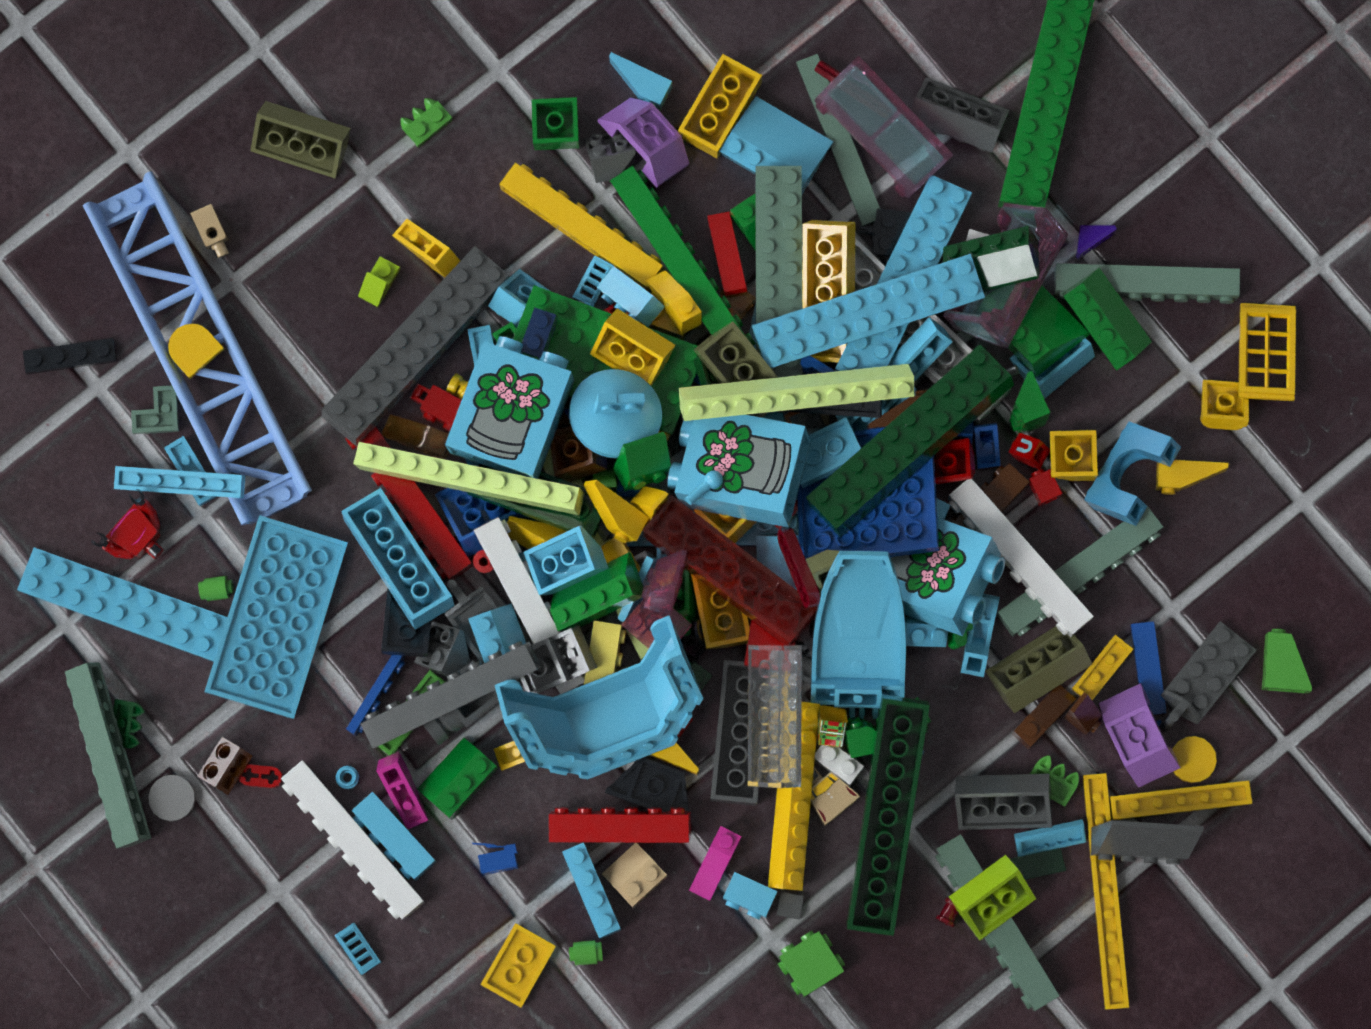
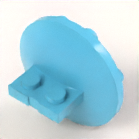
[569,369,662,458]

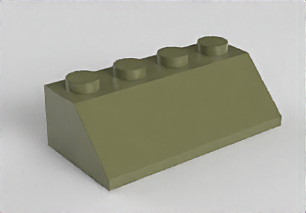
[250,101,351,179]
[694,321,778,418]
[985,626,1092,713]

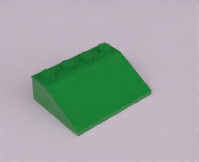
[975,279,1090,377]

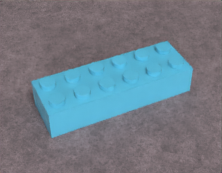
[341,488,455,630]

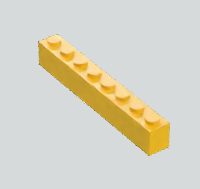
[499,163,663,291]
[768,701,820,891]

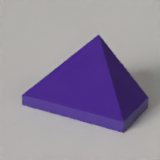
[1075,225,1117,260]

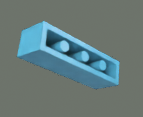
[352,792,436,881]
[562,842,621,939]

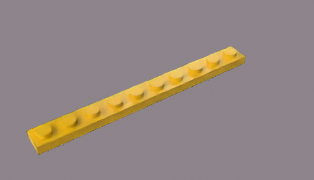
[1082,773,1129,1010]

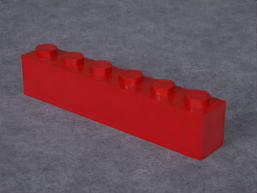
[549,807,691,843]

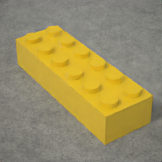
[802,220,855,363]

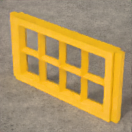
[1238,303,1296,401]

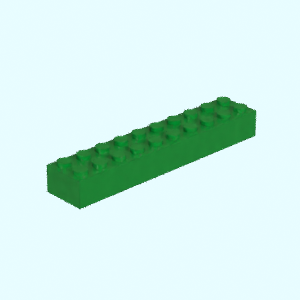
[998,0,1094,217]

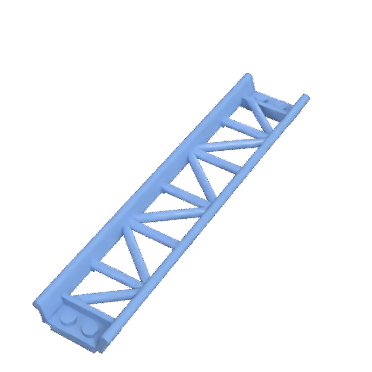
[83,171,312,525]

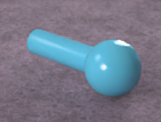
[685,470,723,505]

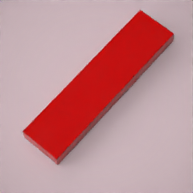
[707,212,747,296]

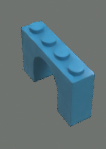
[1084,421,1181,526]

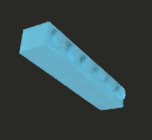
[836,317,953,432]

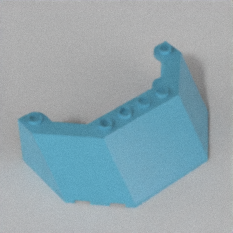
[495,615,703,780]

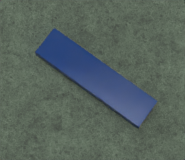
[1130,621,1166,715]

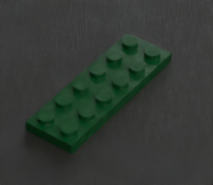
[467,464,602,539]

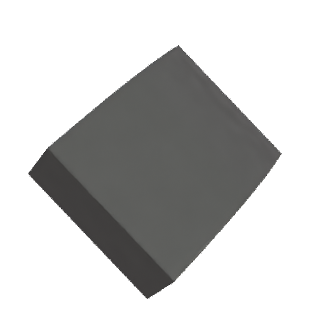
[520,625,597,694]

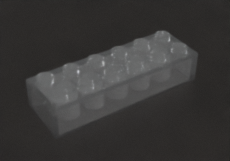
[748,645,802,788]

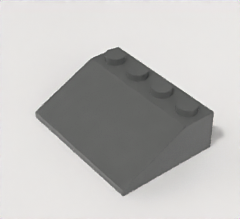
[1091,820,1203,865]

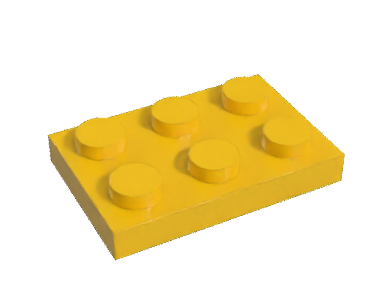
[480,923,556,1008]

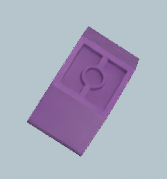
[598,98,689,188]
[1099,683,1181,788]

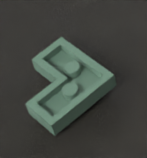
[131,385,179,435]

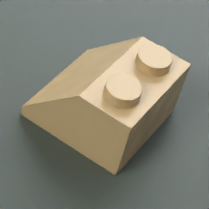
[602,843,667,908]

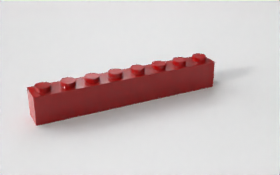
[345,426,473,580]

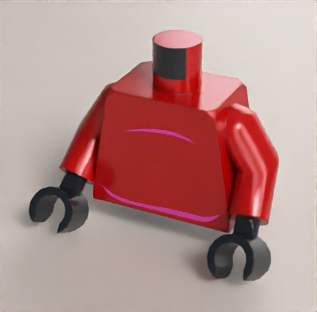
[91,489,164,560]

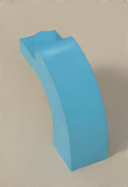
[961,594,1000,677]

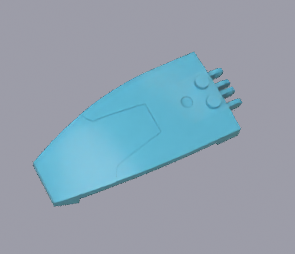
[811,551,906,719]

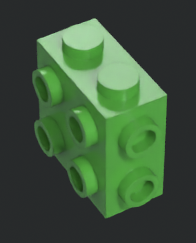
[778,931,845,997]

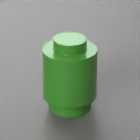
[198,576,234,601]
[569,940,603,966]

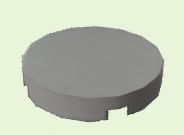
[148,775,196,822]

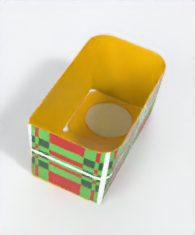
[817,705,848,747]

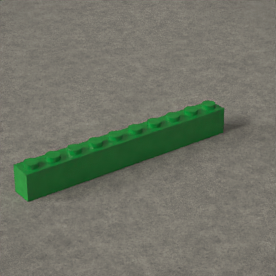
[610,166,756,345]

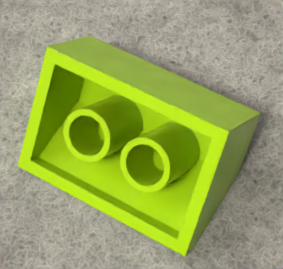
[949,855,1036,940]

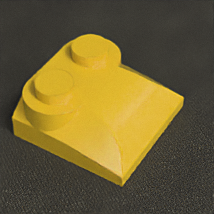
[1200,380,1249,430]

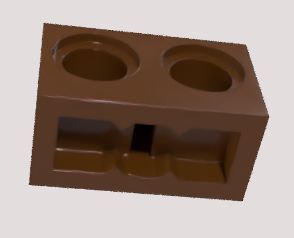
[197,737,253,795]

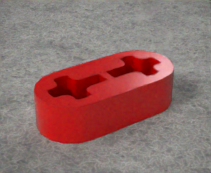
[239,764,283,789]

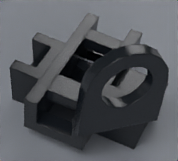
[678,619,706,661]

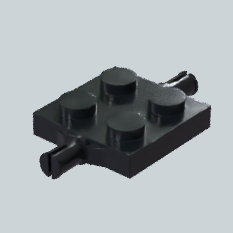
[858,208,912,256]

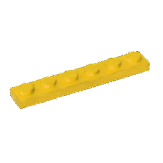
[1109,780,1252,820]

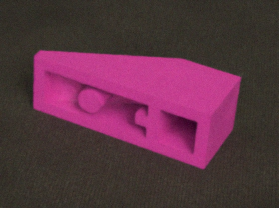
[376,752,428,829]
[689,826,742,901]

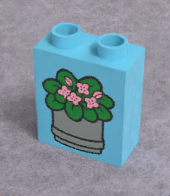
[445,336,575,479]
[668,415,811,528]
[891,518,1005,636]

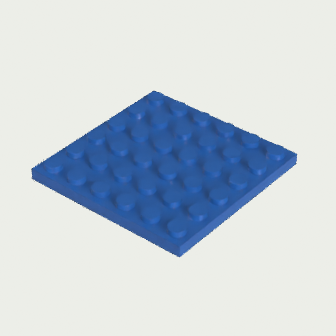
[797,427,939,567]

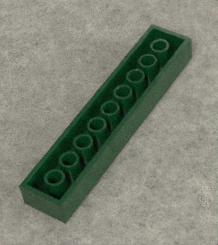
[806,345,1014,538]
[846,694,930,936]

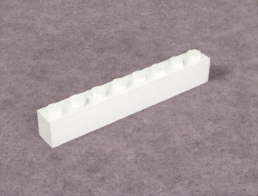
[948,479,1093,637]
[474,517,585,694]
[281,760,425,921]

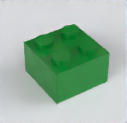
[531,97,579,150]

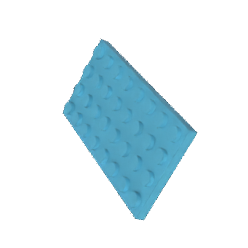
[204,515,348,719]

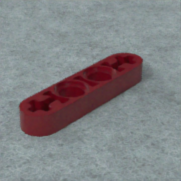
[777,528,820,608]

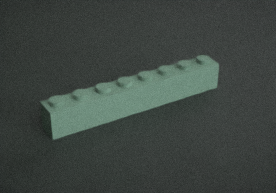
[1054,263,1240,304]
[996,506,1163,637]
[65,662,151,849]
[935,834,1059,1011]

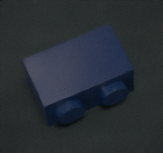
[521,307,559,360]

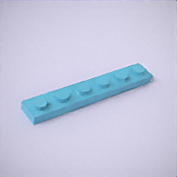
[114,466,245,498]

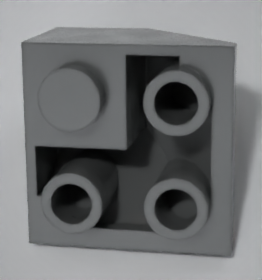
[584,133,636,183]
[414,621,470,677]

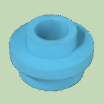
[336,766,359,789]

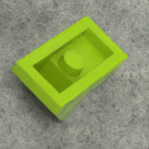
[358,256,400,307]

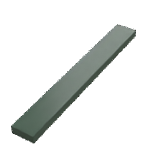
[796,54,880,226]

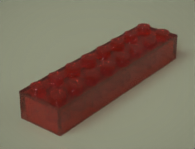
[642,495,818,649]

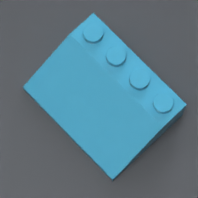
[719,96,834,194]

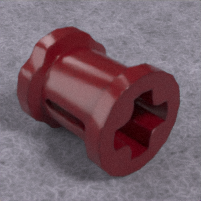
[936,897,959,928]

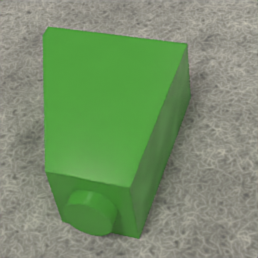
[1262,629,1312,694]

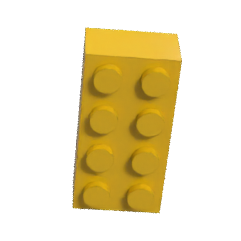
[678,54,762,159]

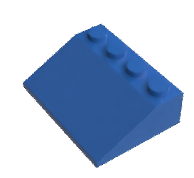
[435,488,538,557]

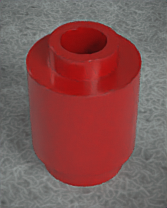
[473,549,494,573]

